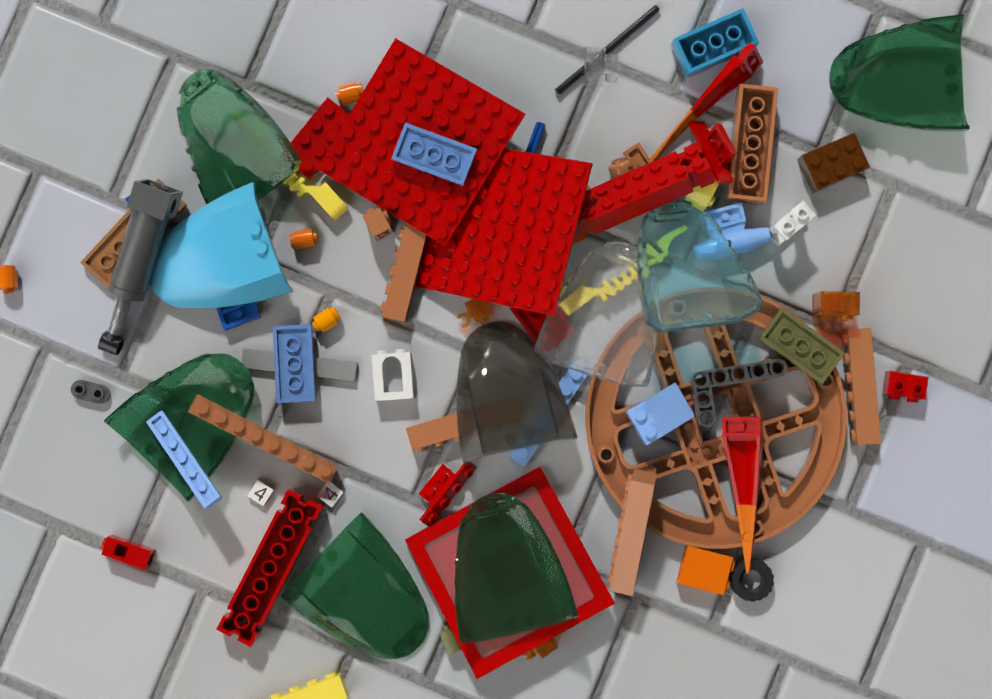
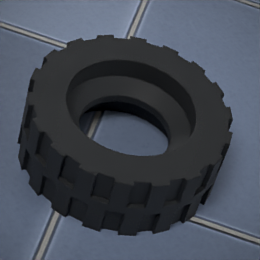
[729,558,774,602]

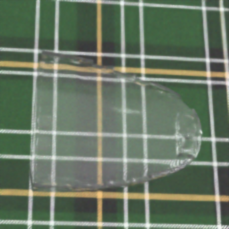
[534,241,659,387]

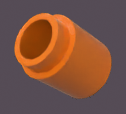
[336,82,363,105]
[290,228,319,250]
[0,265,19,294]

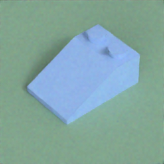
[625,383,695,445]

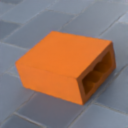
[676,545,735,595]

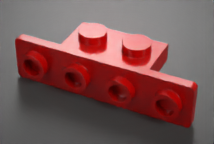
[688,121,737,183]
[419,460,477,526]

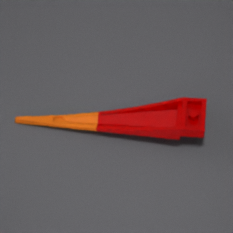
[650,42,763,161]
[722,417,764,574]

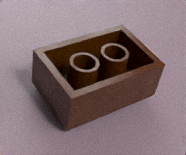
[797,132,870,193]

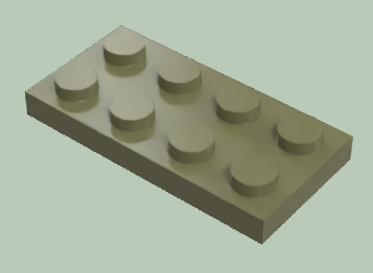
[758,307,845,384]

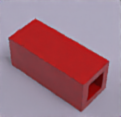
[101,535,156,569]

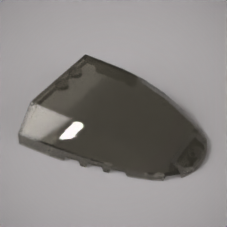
[456,322,578,465]

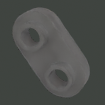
[71,380,110,404]

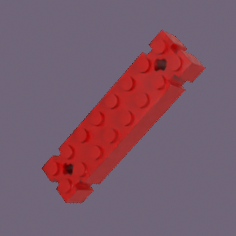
[573,142,715,244]
[216,488,325,647]

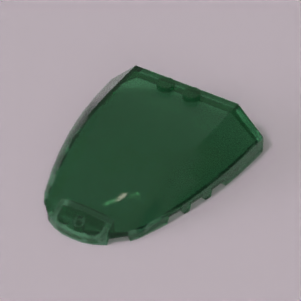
[829,14,970,131]
[177,70,301,205]
[104,353,254,502]
[454,493,579,644]
[280,512,429,659]

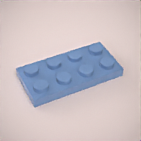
[391,123,478,186]
[273,324,316,403]

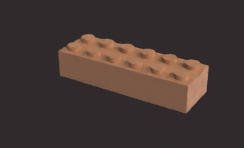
[725,84,778,205]
[607,469,657,596]

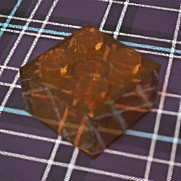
[812,291,860,322]

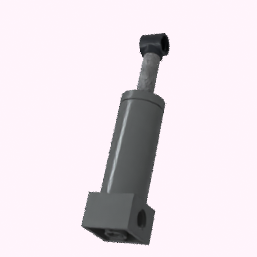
[98,179,183,356]

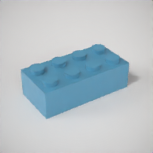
[671,8,759,79]

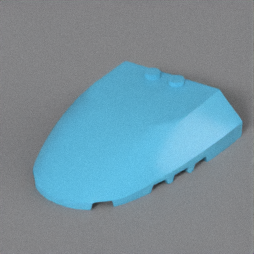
[149,182,294,308]

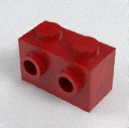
[882,371,929,403]

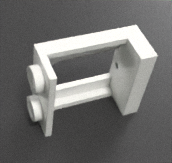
[769,201,816,246]
[372,349,414,401]

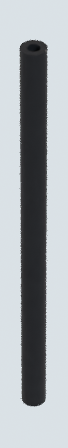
[555,5,660,95]

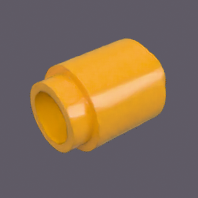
[312,307,342,333]

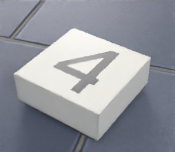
[247,479,274,506]
[317,481,344,507]

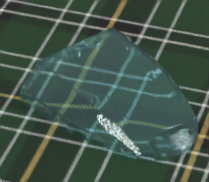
[637,199,763,333]

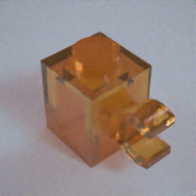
[457,299,493,328]
[524,638,558,661]

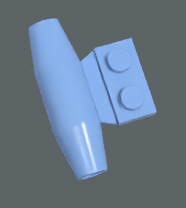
[692,202,771,262]

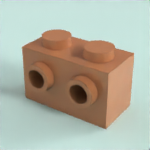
[363,207,394,242]

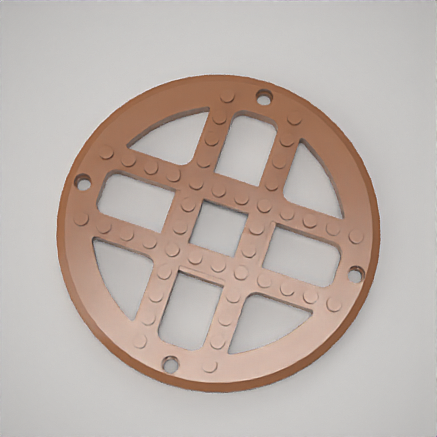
[585,288,847,549]

